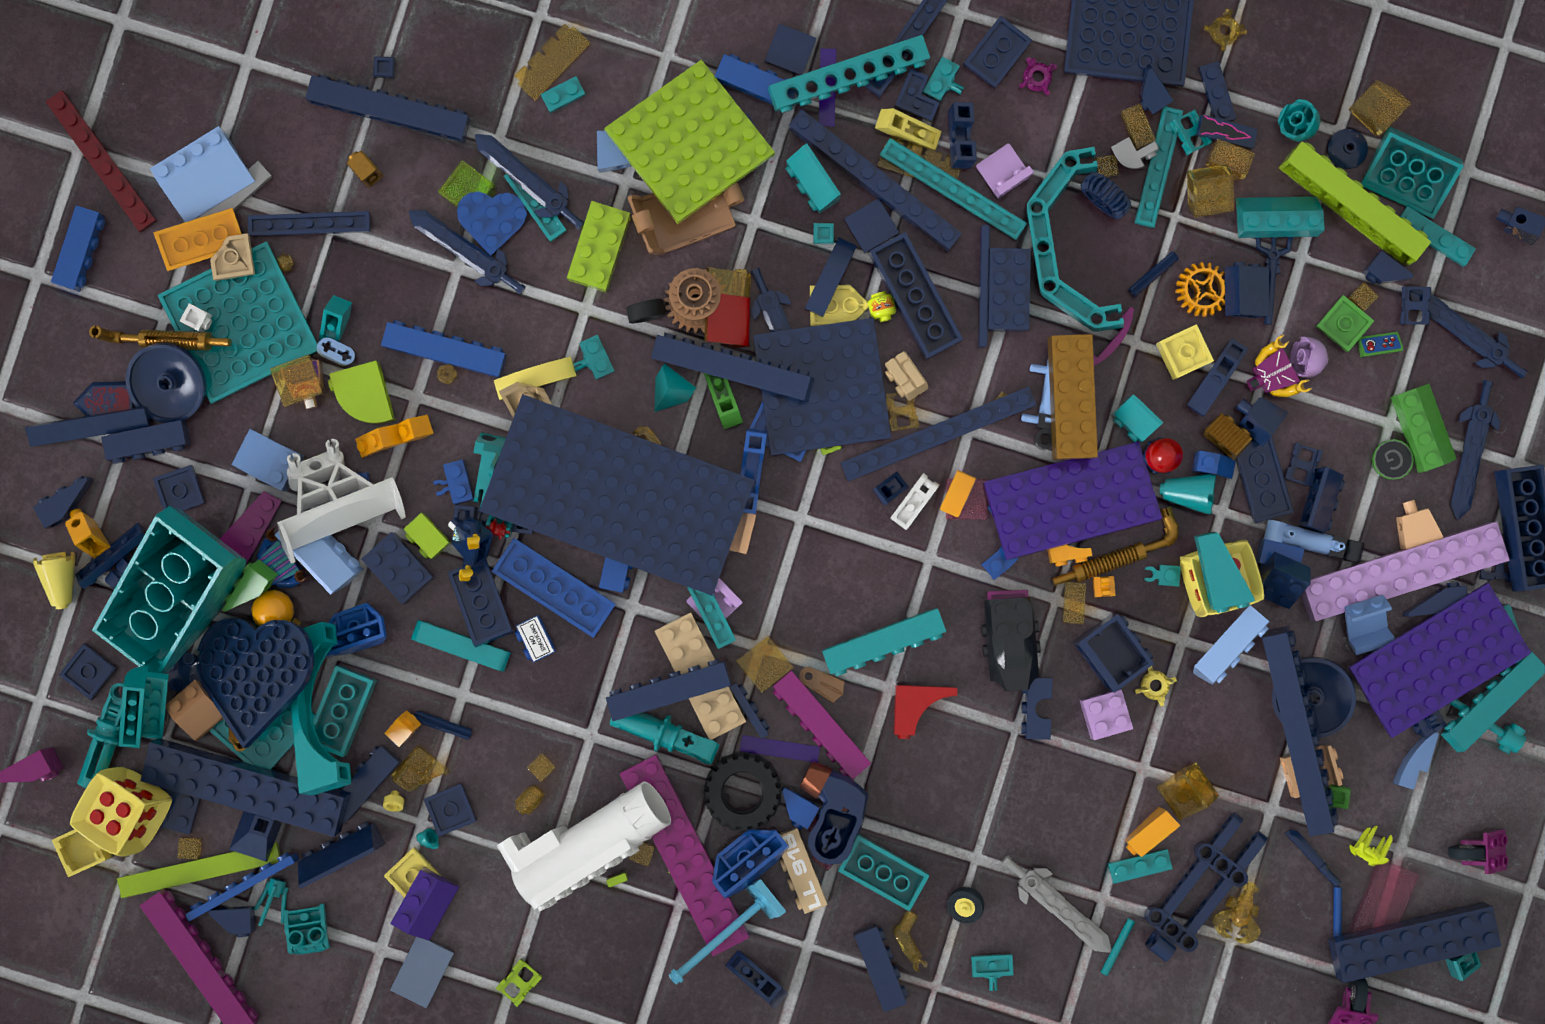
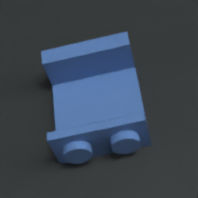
[1344,595,1395,655]

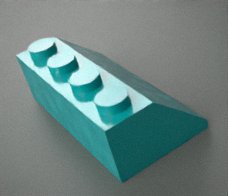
[1236,197,1324,238]

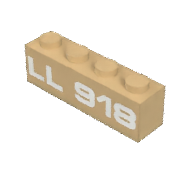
[779,827,827,914]

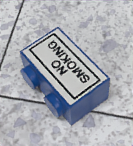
[514,615,557,662]

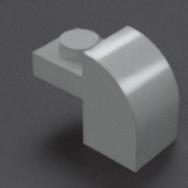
[1111,137,1160,169]

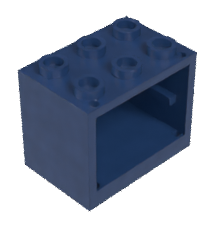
[1073,613,1154,693]

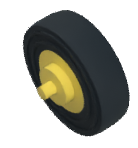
[947,887,984,924]

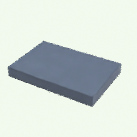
[390,937,454,1008]

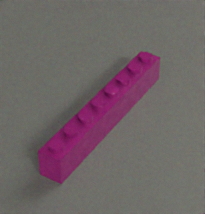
[139,888,259,1024]

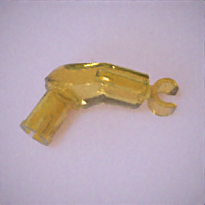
[893,910,927,972]

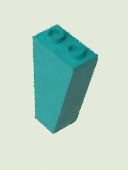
[1194,531,1255,613]

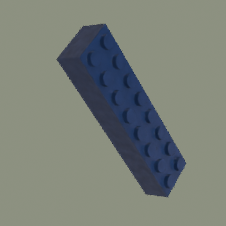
[1328,902,1501,983]

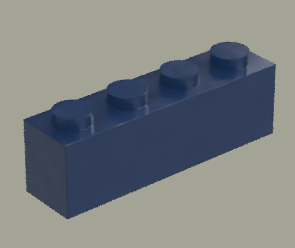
[101,420,191,464]
[342,745,402,824]
[854,924,909,1012]

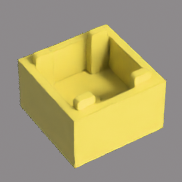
[1156,324,1214,380]
[52,829,113,877]

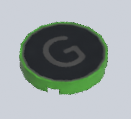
[1371,439,1414,480]

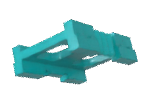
[1169,110,1212,155]

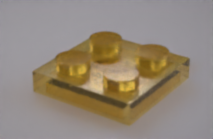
[270,355,324,408]
[737,636,793,693]

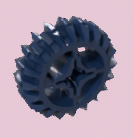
[1080,172,1132,219]

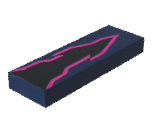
[1196,115,1258,150]

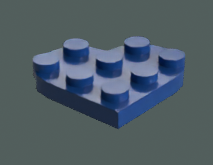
[457,191,527,256]

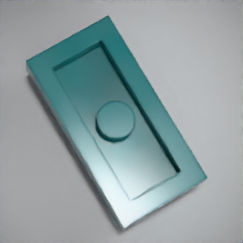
[540,76,586,114]

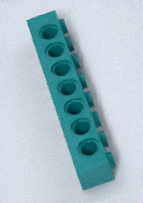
[767,35,930,113]

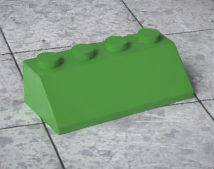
[1390,384,1457,473]

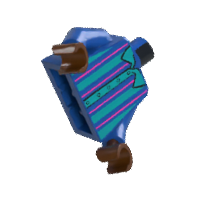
[255,527,310,588]

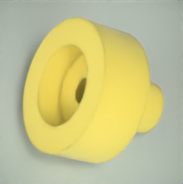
[383,791,404,812]

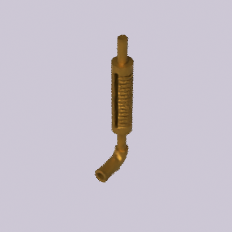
[89,325,232,351]
[1052,507,1179,586]

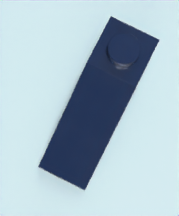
[1403,582,1468,617]
[725,950,788,1009]

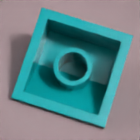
[1111,394,1163,443]

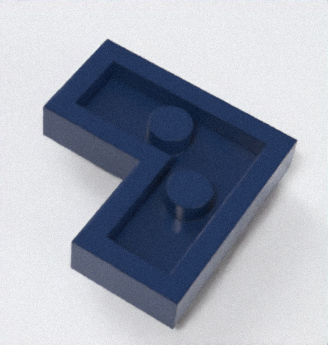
[894,68,940,122]

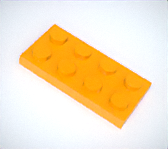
[153,208,242,271]

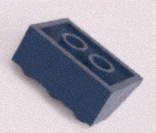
[1298,467,1345,533]

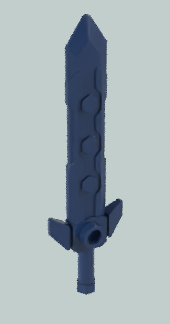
[475,134,585,230]
[409,210,526,295]
[750,268,791,332]
[1409,290,1528,379]
[1450,380,1500,519]

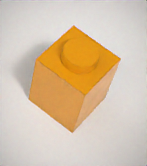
[384,710,421,747]

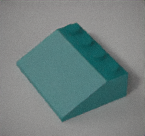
[1361,126,1464,219]

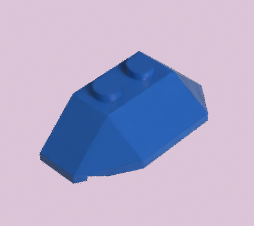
[325,603,387,658]
[712,829,789,899]

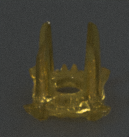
[1204,8,1247,51]

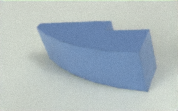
[1393,732,1439,790]

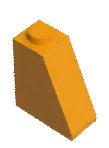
[1124,807,1180,857]

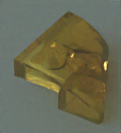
[391,745,449,792]

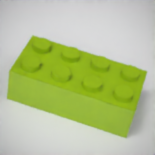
[567,201,632,293]

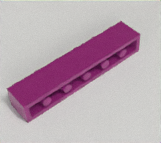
[773,670,871,780]

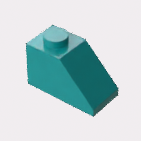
[319,295,352,343]

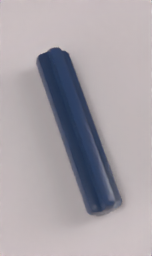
[1128,251,1179,297]
[414,711,472,740]

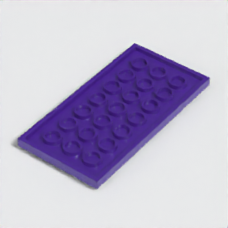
[983,442,1162,561]
[1348,583,1531,738]

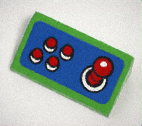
[1358,332,1404,358]

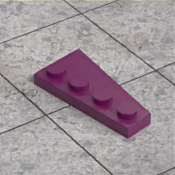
[220,491,283,567]

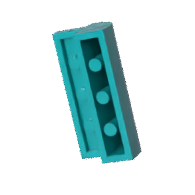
[118,666,169,748]

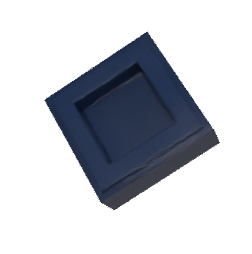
[373,56,395,78]

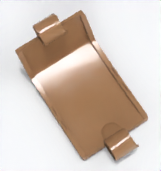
[627,182,745,255]

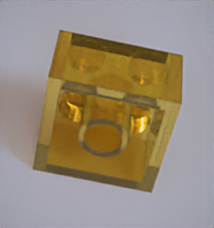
[1187,164,1234,218]

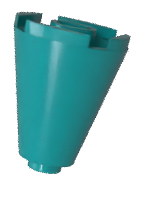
[1160,474,1216,514]

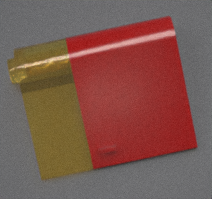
[705,267,751,347]

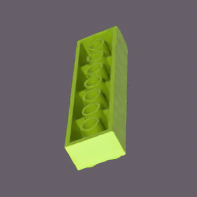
[1278,141,1431,266]

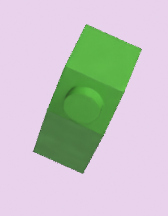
[704,373,743,429]

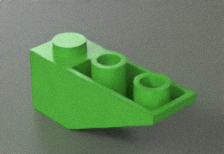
[222,560,278,612]

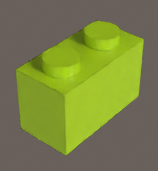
[404,513,451,559]

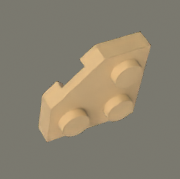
[210,233,255,281]
[499,382,552,418]

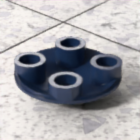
[165,652,199,692]

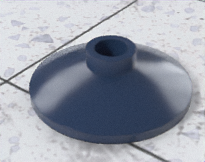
[1327,129,1368,169]

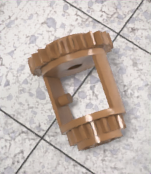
[664,268,729,334]

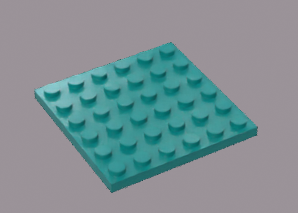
[157,241,318,404]

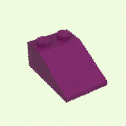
[0,747,64,783]

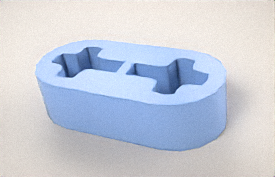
[316,338,355,366]

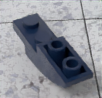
[1187,338,1249,417]

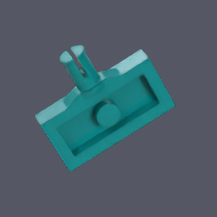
[923,57,964,102]
[573,335,614,380]
[971,954,1013,991]

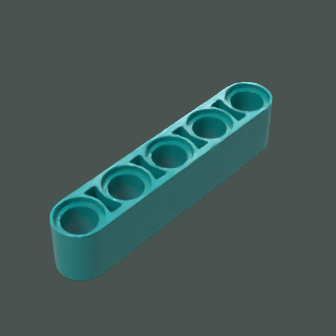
[411,620,511,672]

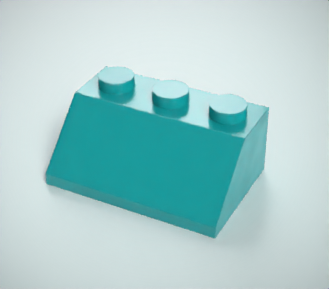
[785,143,841,214]

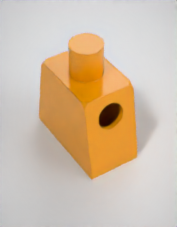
[65,509,111,558]

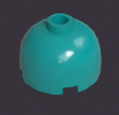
[1278,99,1321,142]

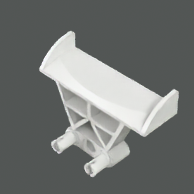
[277,439,406,564]

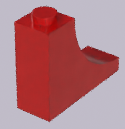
[893,685,958,739]

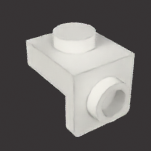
[180,303,212,332]

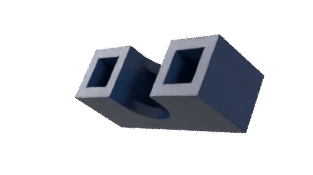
[948,102,977,169]
[1021,677,1053,740]

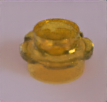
[277,253,294,272]
[437,364,457,384]

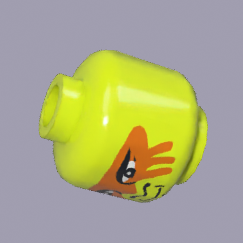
[868,291,896,323]

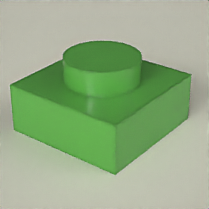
[1329,784,1351,809]

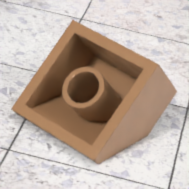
[166,680,223,741]

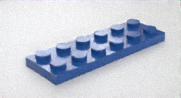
[491,538,616,638]

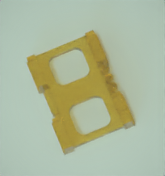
[885,393,919,431]

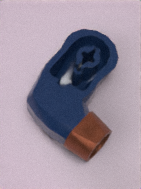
[799,761,868,865]

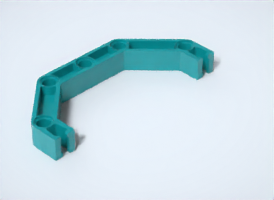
[1027,147,1124,332]

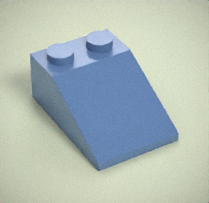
[232,429,304,492]

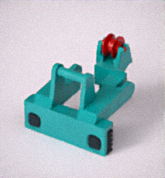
[473,433,513,540]

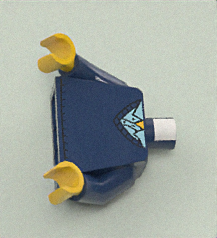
[448,517,493,581]

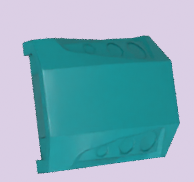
[283,904,330,955]

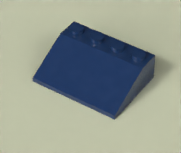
[298,821,385,889]

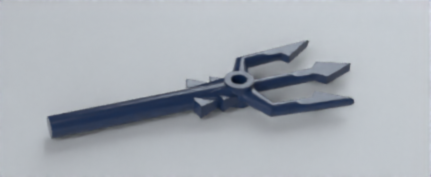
[1256,237,1293,325]

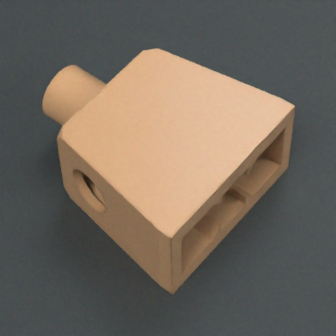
[1396,500,1443,550]

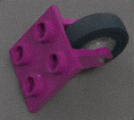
[1448,829,1508,874]
[1328,978,1379,1024]

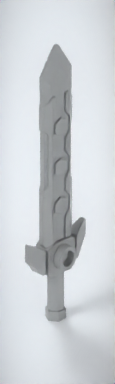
[1002,855,1112,953]

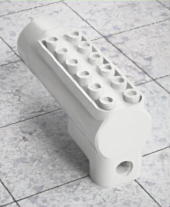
[497,781,671,912]

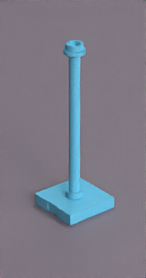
[669,879,786,985]

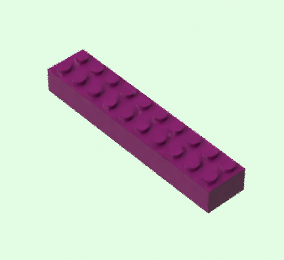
[619,753,750,957]

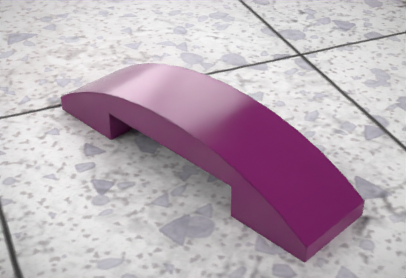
[1093,307,1134,366]

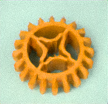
[1175,262,1225,317]

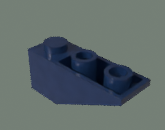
[33,476,94,529]

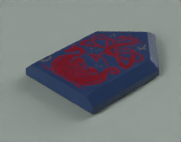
[73,381,134,416]

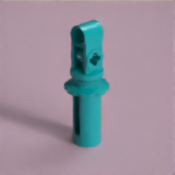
[77,681,124,788]
[610,713,720,765]

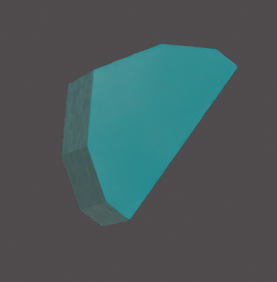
[92,506,246,674]

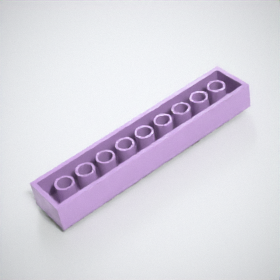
[1301,522,1510,621]

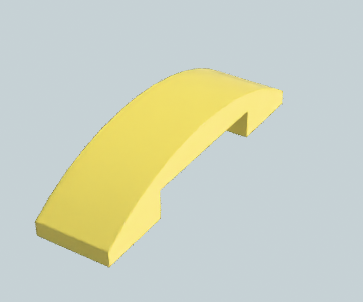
[494,357,577,400]

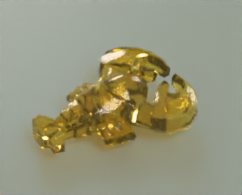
[1213,881,1260,944]

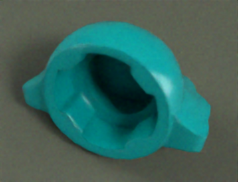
[416,828,439,849]

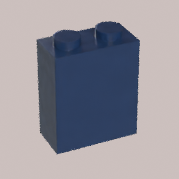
[1225,262,1269,318]

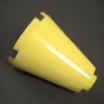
[33,552,75,609]

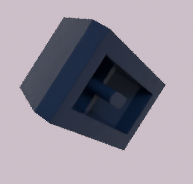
[872,472,909,506]

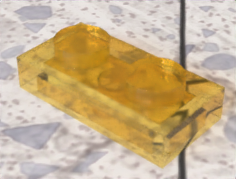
[1121,104,1156,149]
[1062,582,1086,624]

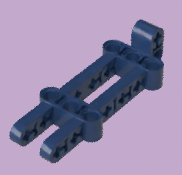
[1144,812,1268,962]

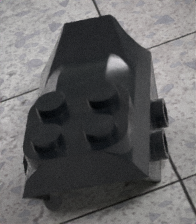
[981,597,1041,692]

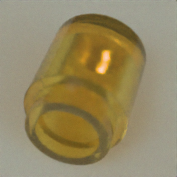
[515,784,545,815]

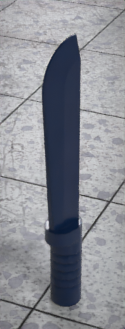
[1285,830,1341,887]

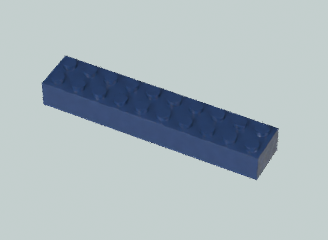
[1262,626,1339,836]
[140,738,351,837]

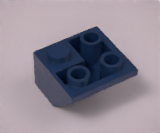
[229,811,282,862]

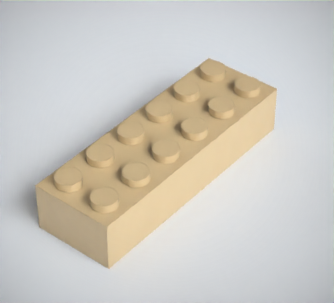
[655,612,747,740]

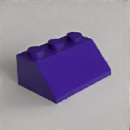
[390,867,459,941]

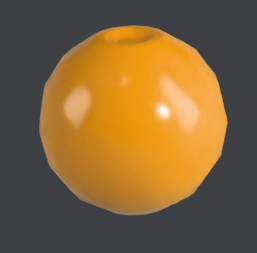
[251,590,294,627]

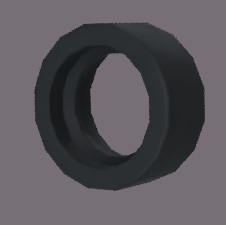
[626,299,667,324]

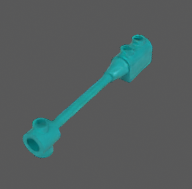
[1449,699,1526,754]

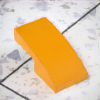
[939,470,976,518]

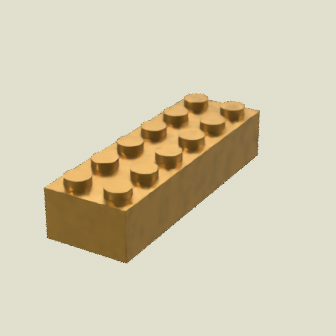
[1047,334,1098,460]

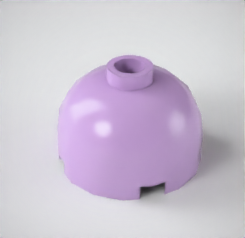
[1289,337,1328,377]

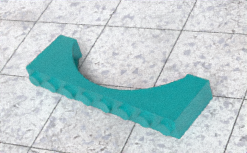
[290,622,351,795]

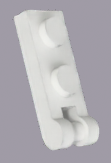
[890,473,939,530]

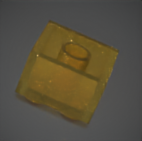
[1348,80,1412,137]
[1156,762,1219,821]

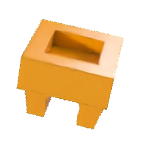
[1093,576,1116,597]

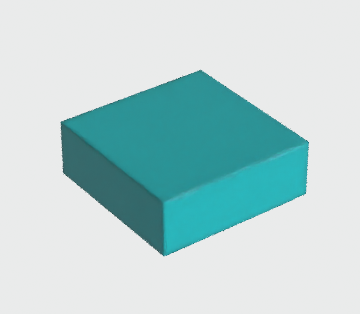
[813,223,834,244]

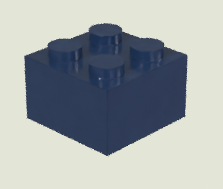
[1259,551,1311,609]

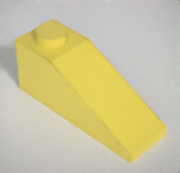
[875,108,942,150]

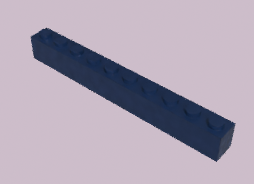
[789,109,962,253]

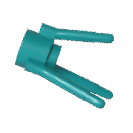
[254,878,289,926]

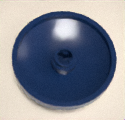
[126,342,207,423]
[1272,657,1356,738]

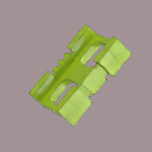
[496,959,542,1007]

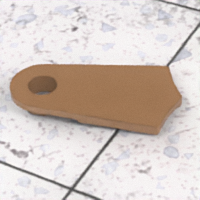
[799,667,845,703]

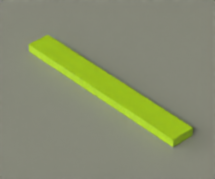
[117,841,281,898]

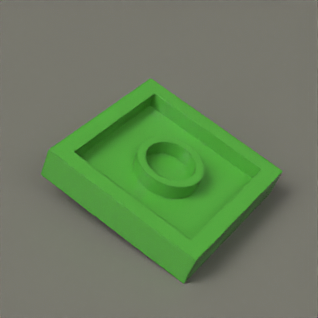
[1316,295,1374,352]

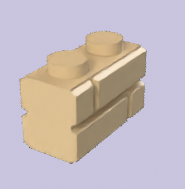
[884,351,928,401]

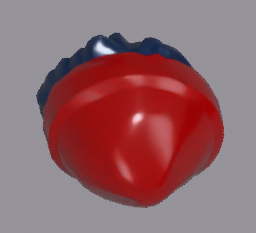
[1143,437,1183,474]

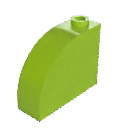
[328,361,396,424]

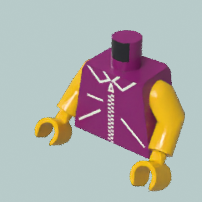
[1247,334,1312,397]

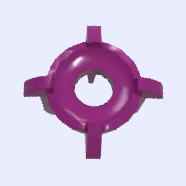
[1019,57,1058,95]

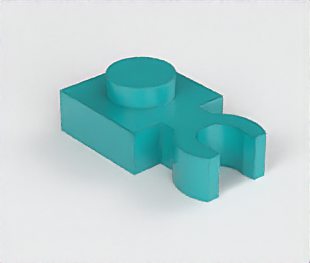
[1144,565,1181,587]

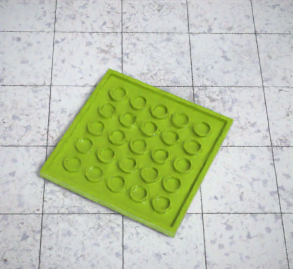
[604,59,775,224]

